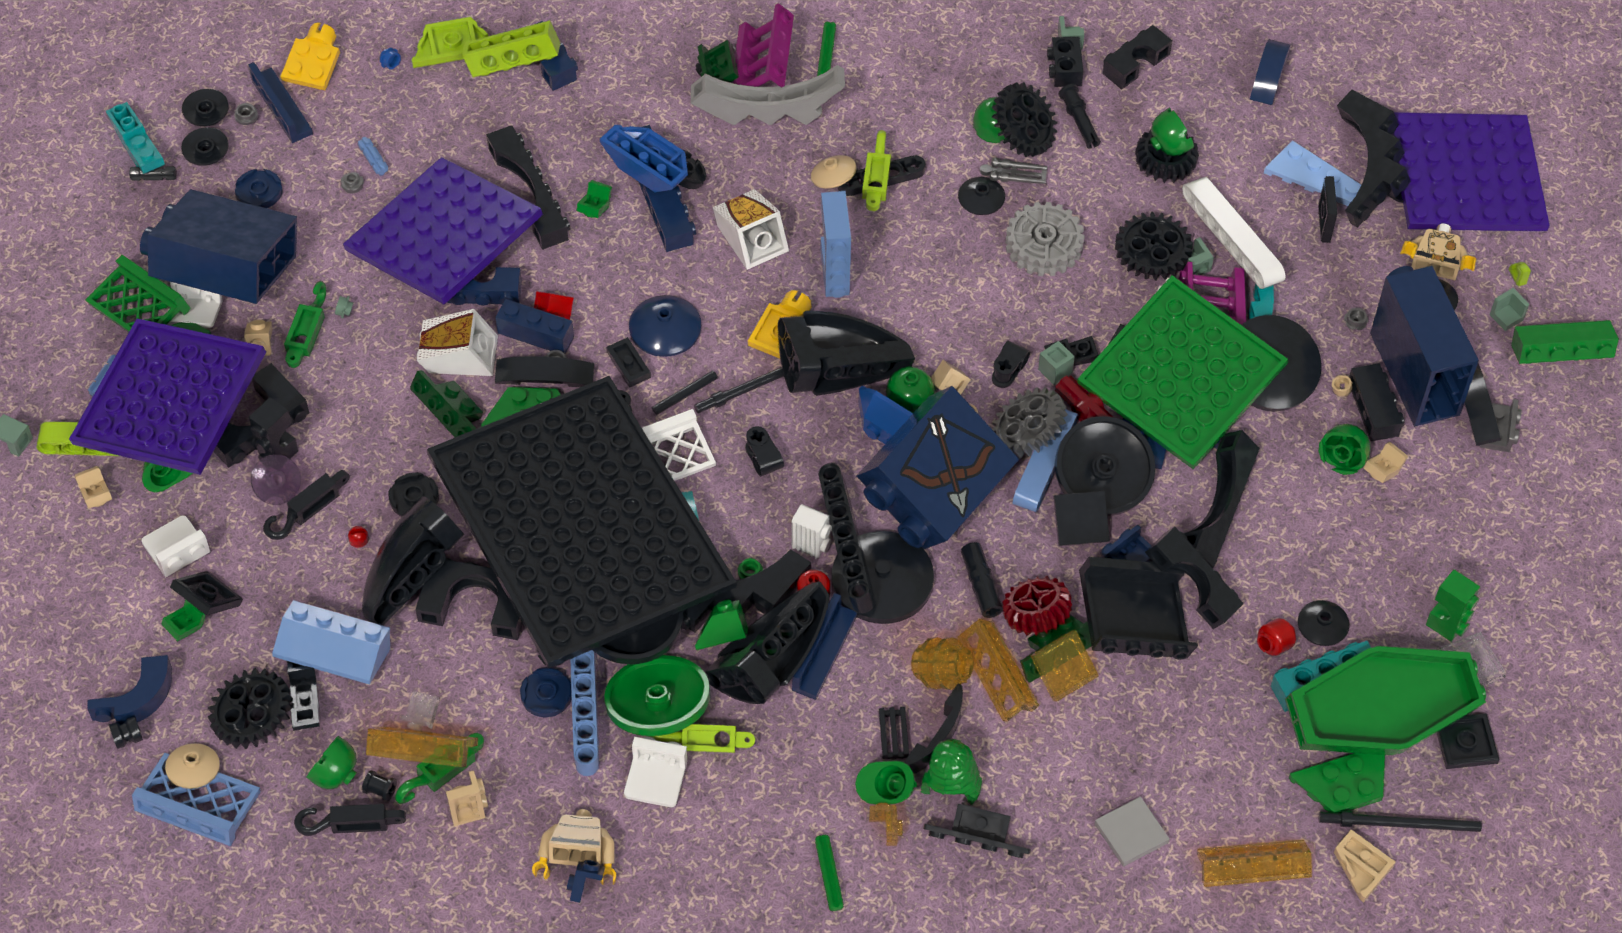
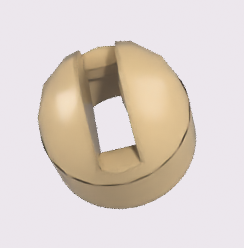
[1332,375,1352,397]

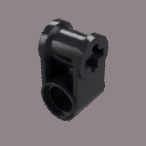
[992,340,1031,388]
[745,426,784,476]

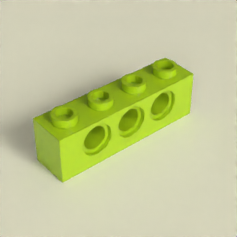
[462,20,560,77]

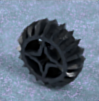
[1135,129,1199,183]

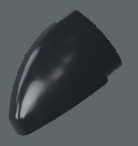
[778,311,915,396]
[362,496,464,626]
[705,581,829,704]

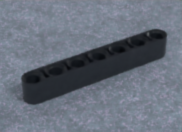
[818,463,875,613]

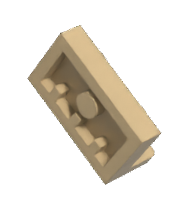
[446,770,488,827]

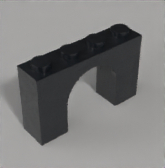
[213,363,309,468]
[415,558,523,640]

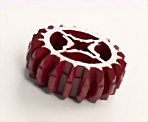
[1002,576,1072,636]

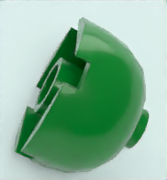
[973,97,1005,143]
[1150,107,1194,156]
[886,366,935,413]
[1318,424,1371,475]
[306,736,357,790]

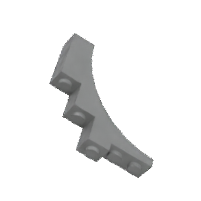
[691,65,845,125]

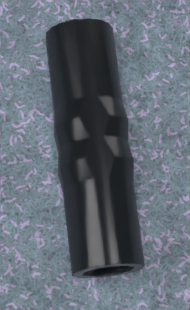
[961,542,1003,618]

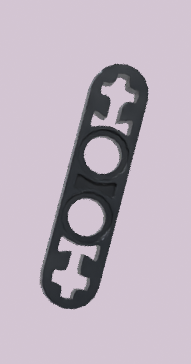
[838,155,926,196]

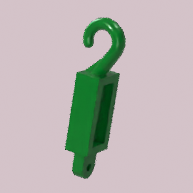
[284,281,326,368]
[395,733,484,804]

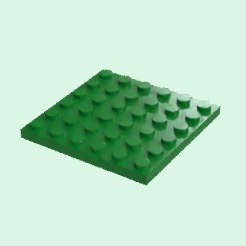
[1077,275,1288,469]

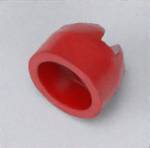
[348,526,369,548]

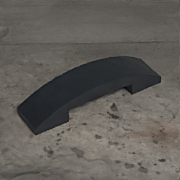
[495,356,595,387]
[1465,363,1501,446]
[287,661,320,731]
[904,683,963,774]

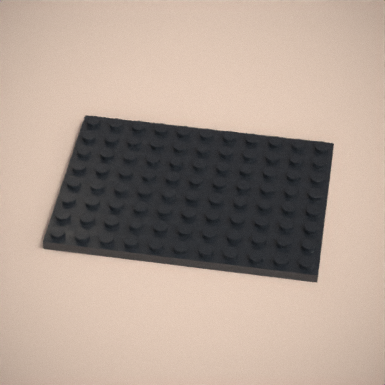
[427,376,737,669]

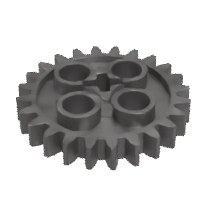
[992,387,1067,458]

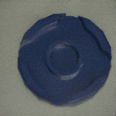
[235,169,283,208]
[520,668,572,718]

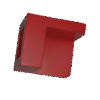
[534,291,574,320]

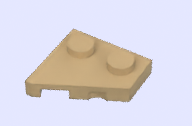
[1334,830,1395,903]

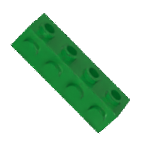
[1511,320,1619,364]

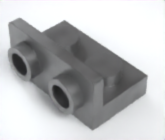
[1480,399,1522,453]

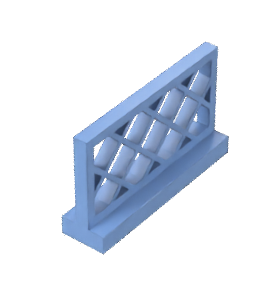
[132,753,261,846]

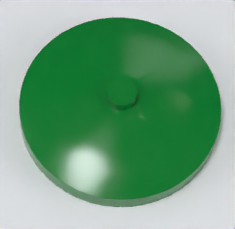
[604,655,710,736]

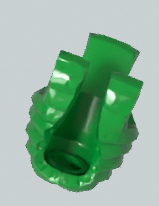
[921,739,982,805]

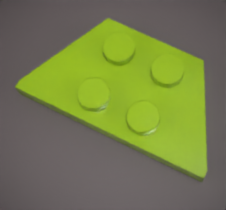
[412,17,488,68]

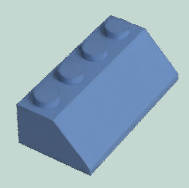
[272,600,390,685]

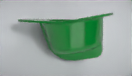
[142,462,193,493]
[855,761,917,805]

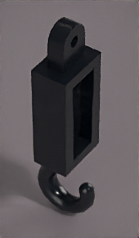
[263,470,350,540]
[294,804,406,836]

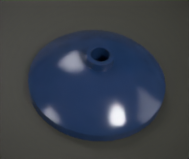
[629,295,702,357]

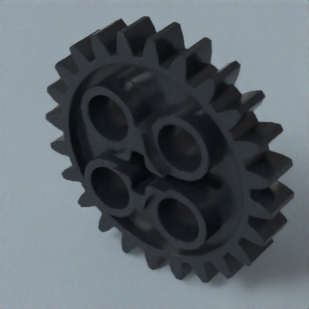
[992,82,1057,157]
[1115,212,1193,281]
[208,668,293,749]

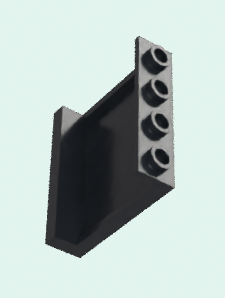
[1079,557,1198,660]

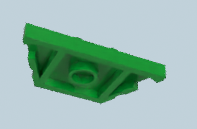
[481,387,560,427]
[1289,753,1385,813]

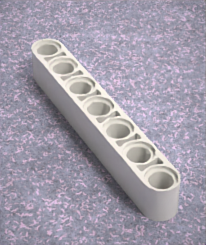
[1182,177,1286,289]

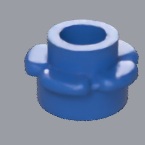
[380,47,401,70]

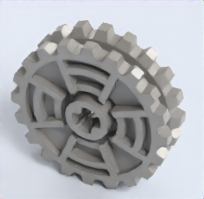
[1005,202,1084,277]

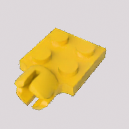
[280,22,340,90]
[748,290,812,359]

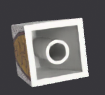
[713,189,789,270]
[417,309,498,376]

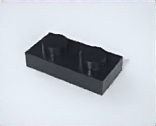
[606,337,651,388]

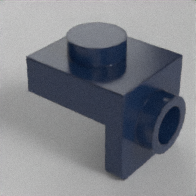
[566,860,605,903]

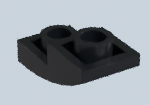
[1044,336,1099,366]

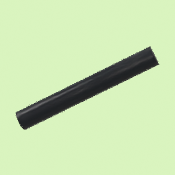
[652,370,718,415]

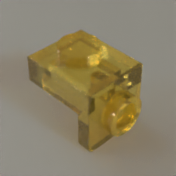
[869,803,903,846]

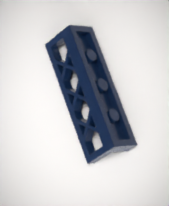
[248,62,313,143]
[792,593,857,700]

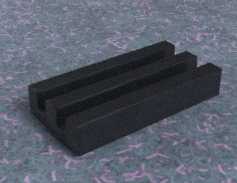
[879,707,909,759]

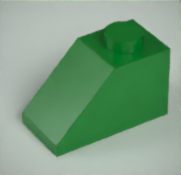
[695,600,748,650]

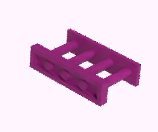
[731,3,794,88]
[1178,262,1246,325]

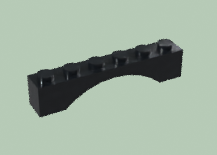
[486,125,570,250]
[1184,430,1260,568]

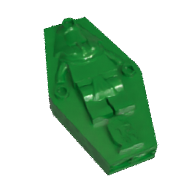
[1285,646,1486,755]

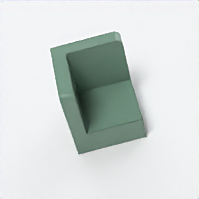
[1058,16,1084,50]
[1183,237,1214,275]
[1490,288,1529,331]
[1038,341,1075,385]
[0,414,33,457]

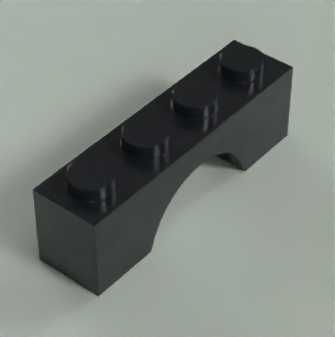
[1145,527,1244,629]

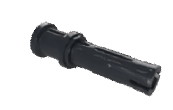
[1058,84,1101,149]

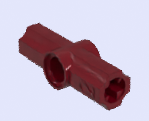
[1055,375,1113,422]

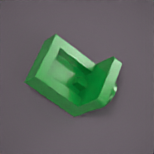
[576,180,612,218]
[161,599,206,642]

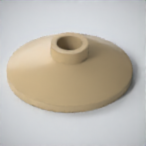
[811,155,857,189]
[165,743,220,789]

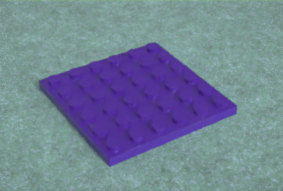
[1391,112,1550,231]
[343,157,543,305]
[69,318,267,475]

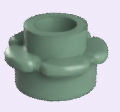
[335,296,353,318]

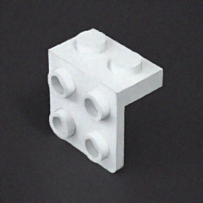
[167,282,223,328]
[142,516,210,577]
[624,737,687,807]

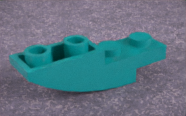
[106,102,165,174]

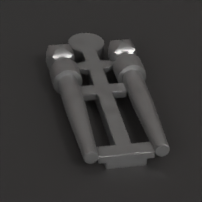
[980,158,1047,184]

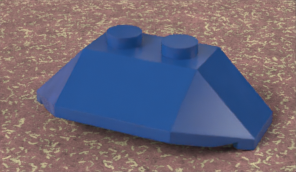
[600,125,688,192]
[858,386,913,444]

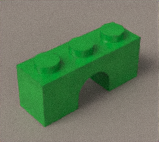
[1426,569,1480,642]

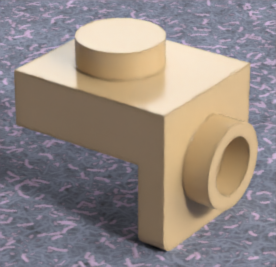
[244,320,273,356]
[1364,442,1408,483]
[75,466,112,509]

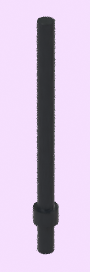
[694,367,784,413]
[1318,810,1482,832]

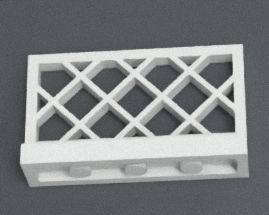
[642,409,716,481]

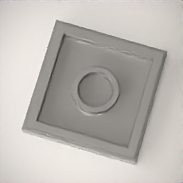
[1094,796,1170,867]

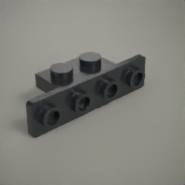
[924,803,1031,858]

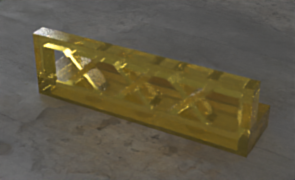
[957,619,1040,722]
[366,726,478,767]
[1197,839,1312,887]

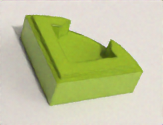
[1509,262,1531,286]

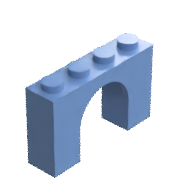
[820,191,851,298]

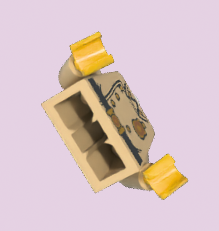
[1400,224,1476,280]
[532,809,616,885]

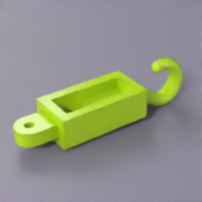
[862,130,891,211]
[646,724,755,753]

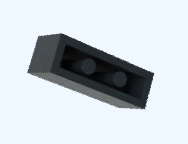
[1349,363,1404,442]

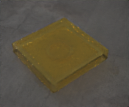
[1030,630,1099,702]

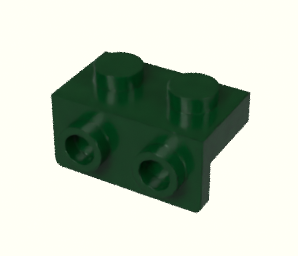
[697,39,739,83]

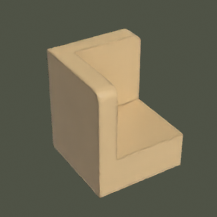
[931,360,971,395]

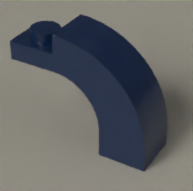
[1250,39,1291,105]
[87,655,172,725]

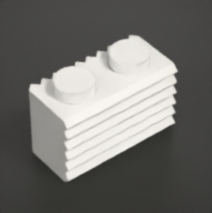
[792,504,832,559]

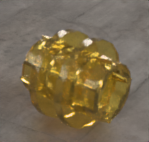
[911,637,974,690]

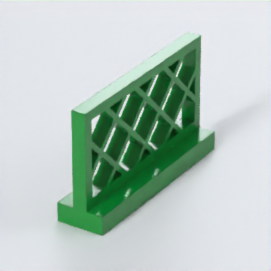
[85,255,191,333]

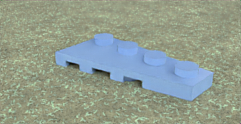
[1264,140,1361,206]

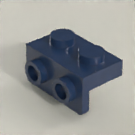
[1100,525,1152,562]

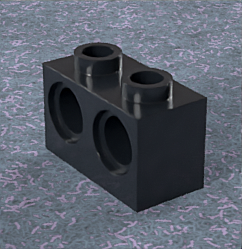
[1047,37,1084,87]

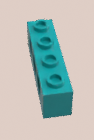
[1271,641,1372,712]

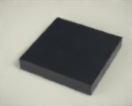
[1318,176,1337,243]
[1053,491,1110,546]
[170,571,243,616]
[1437,713,1499,769]

